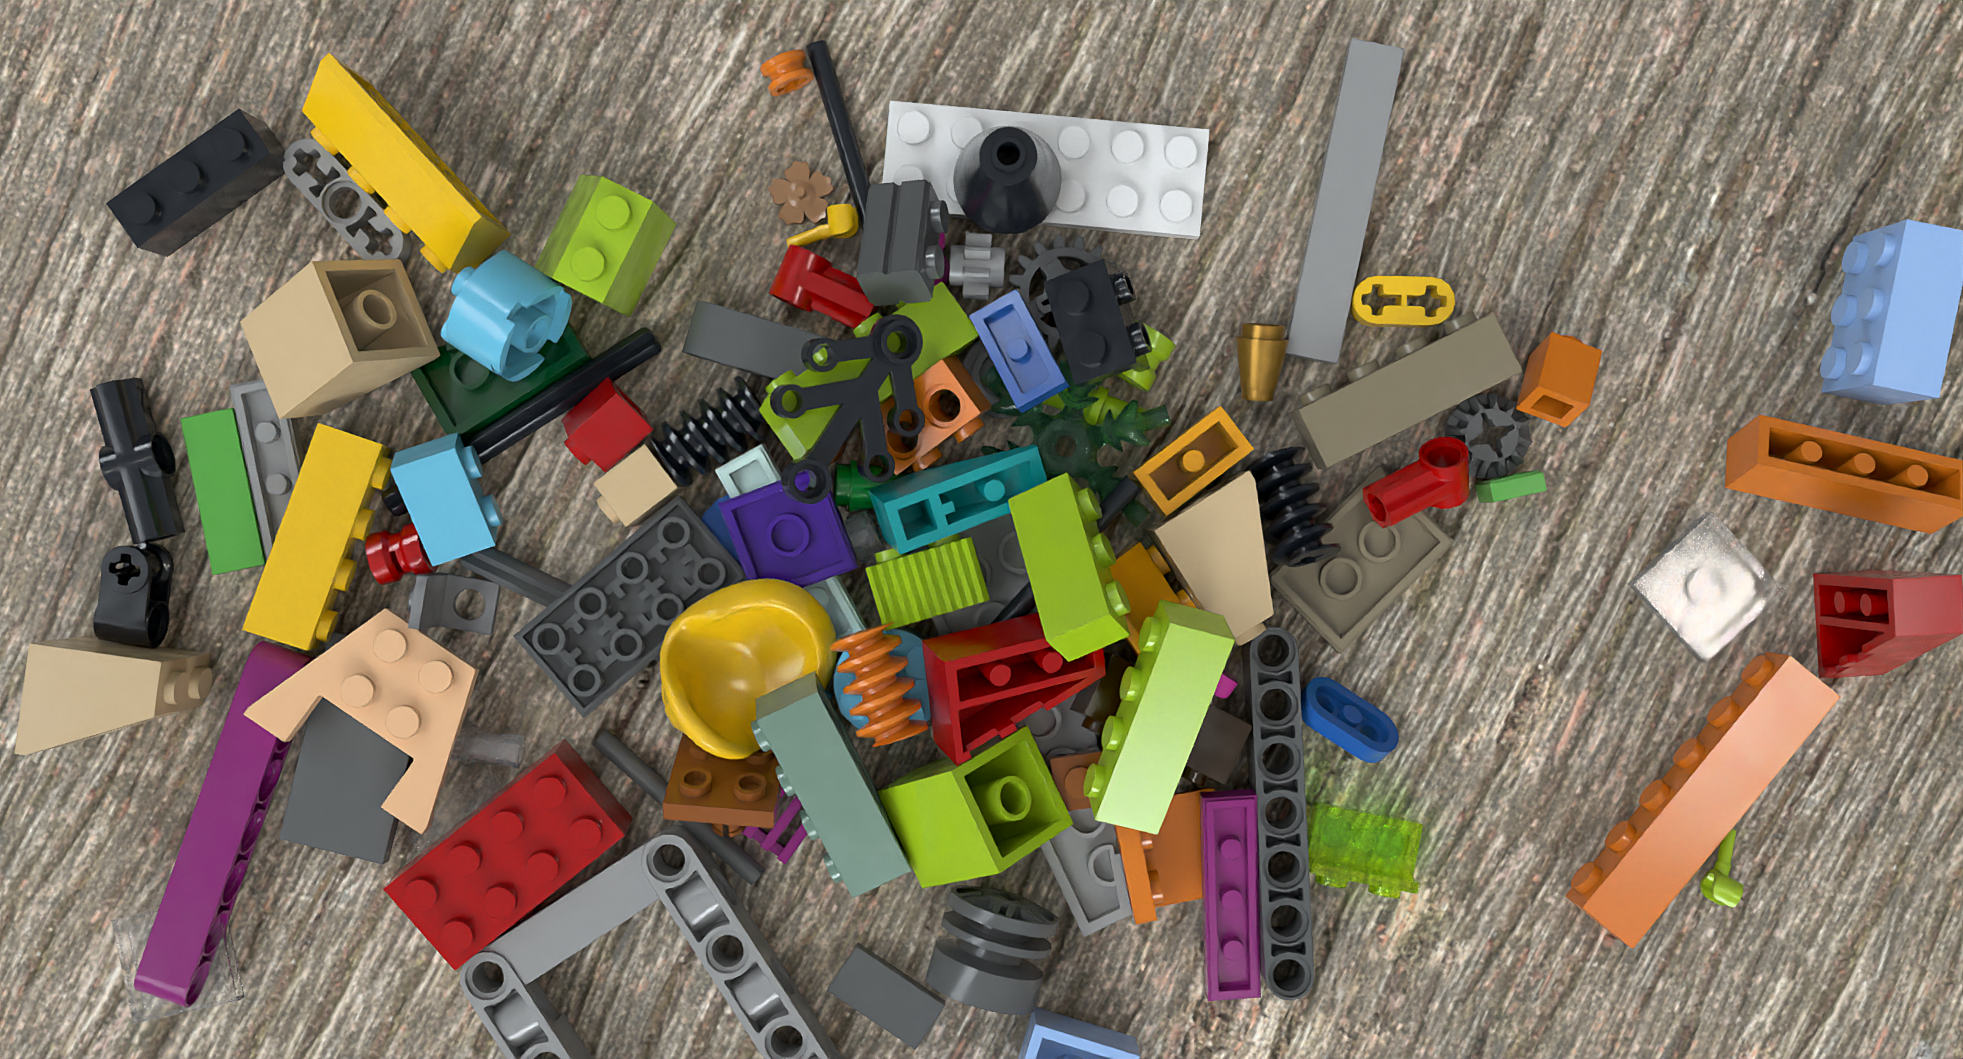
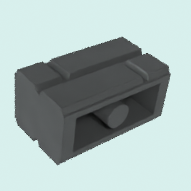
[856,179,949,306]

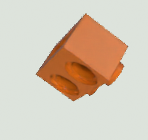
[858,355,993,475]

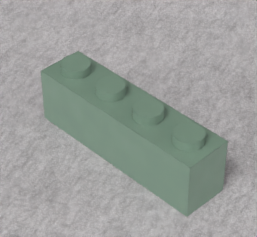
[751,671,912,898]

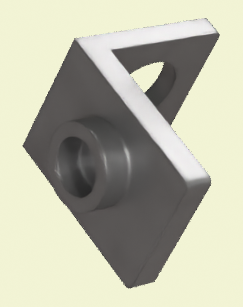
[408,572,501,635]

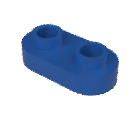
[1300,677,1399,763]

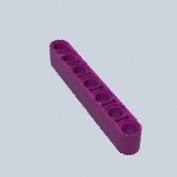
[134,640,316,1008]

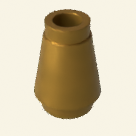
[1236,323,1289,401]

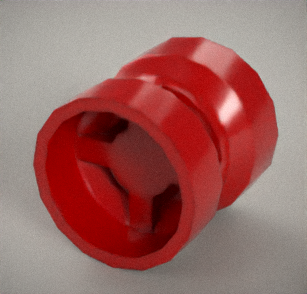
[365,523,438,585]

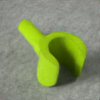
[1700,830,1744,908]

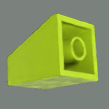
[535,175,677,318]
[877,725,1074,888]

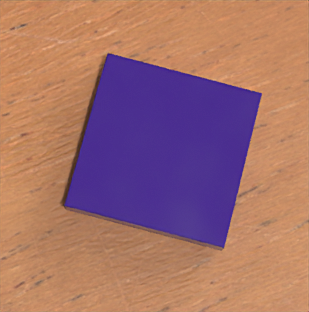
[718,471,860,588]

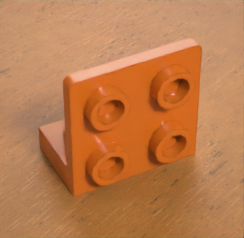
[1114,787,1216,924]

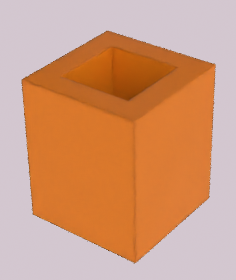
[1516,332,1603,428]

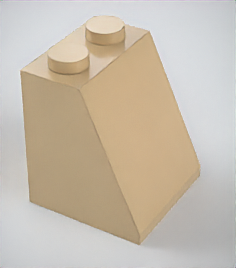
[240,259,440,419]
[1145,471,1274,646]
[14,636,213,755]

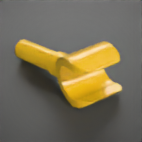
[786,204,859,247]

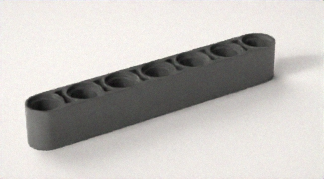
[1242,623,1314,1001]

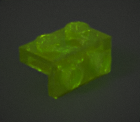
[1307,801,1423,899]

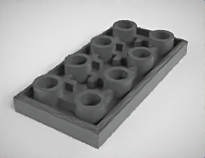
[514,495,747,718]
[279,630,414,865]

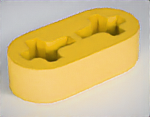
[1349,275,1455,328]

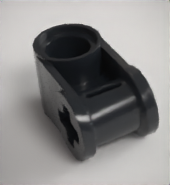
[93,542,174,648]

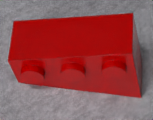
[1813,570,1963,679]
[922,613,1106,766]

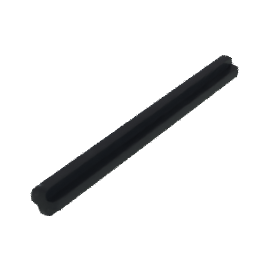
[381,327,661,516]

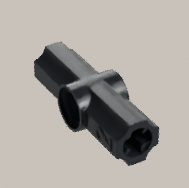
[90,377,185,545]

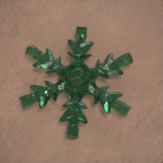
[980,361,1172,528]

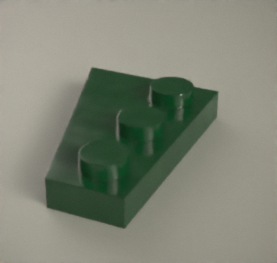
[410,319,592,441]

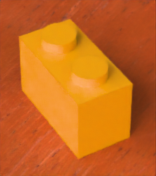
[1129,406,1254,516]

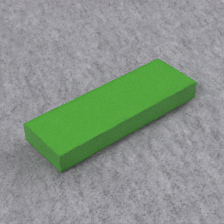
[180,408,266,575]

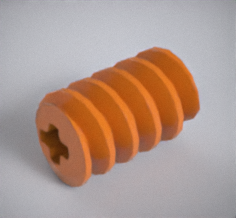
[830,621,928,747]

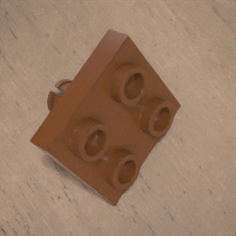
[663,733,782,837]

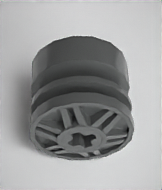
[926,885,1059,1015]

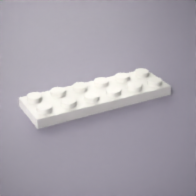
[882,101,1209,239]

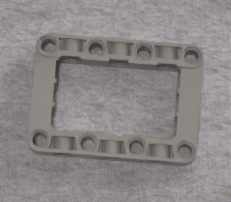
[460,825,843,1059]

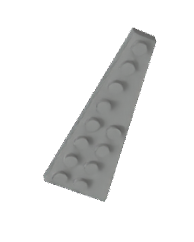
[908,513,1132,937]

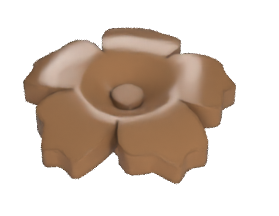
[768,161,834,226]

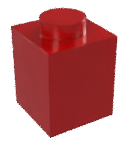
[561,377,654,473]

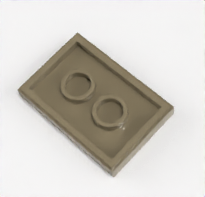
[1268,466,1455,654]

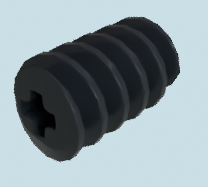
[651,375,767,487]
[1244,447,1341,567]

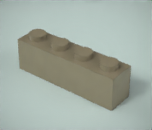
[1290,311,1523,470]

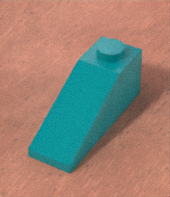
[868,444,1047,554]

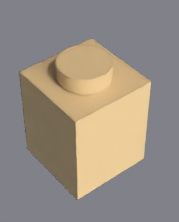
[593,444,686,527]

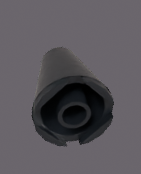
[953,126,1061,234]

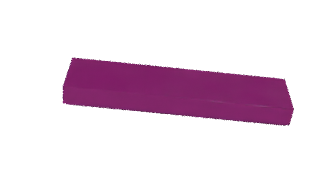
[1199,789,1261,1001]

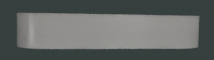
[283,139,412,264]

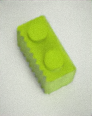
[865,532,990,631]

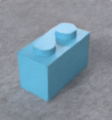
[390,432,503,567]

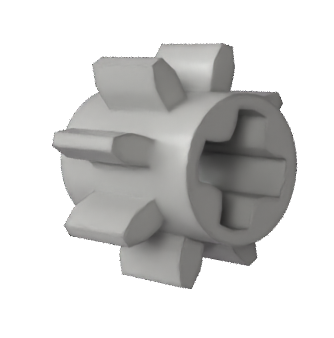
[949,233,1005,300]

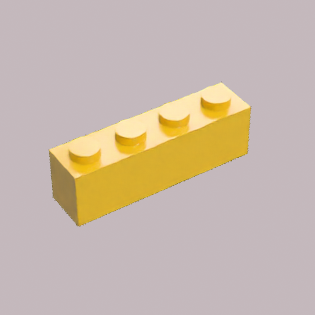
[242,423,393,651]

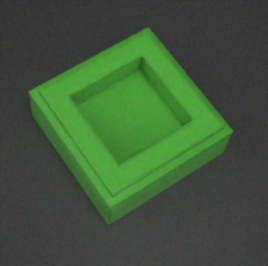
[1475,470,1547,503]

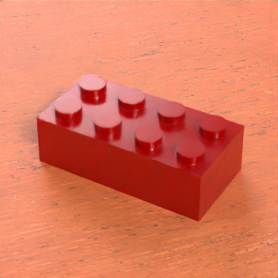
[383,739,633,971]

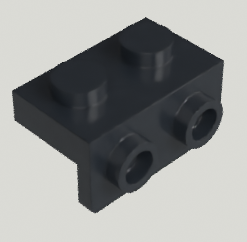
[1043,258,1152,388]

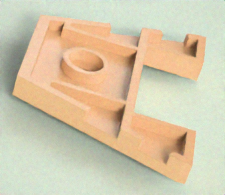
[243,608,480,835]

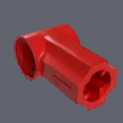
[768,244,879,329]
[1363,437,1470,529]

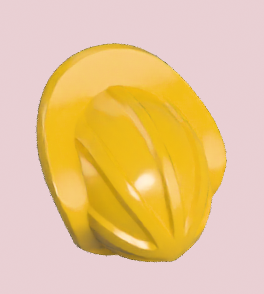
[660,578,837,759]

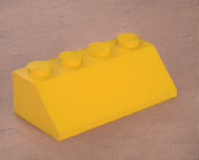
[302,53,511,274]

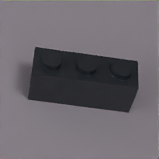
[106,109,286,257]

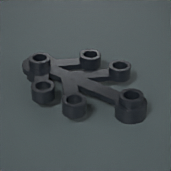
[770,314,925,504]

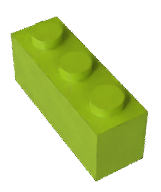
[1008,472,1131,662]

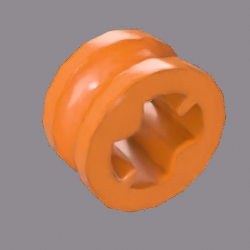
[760,49,814,96]

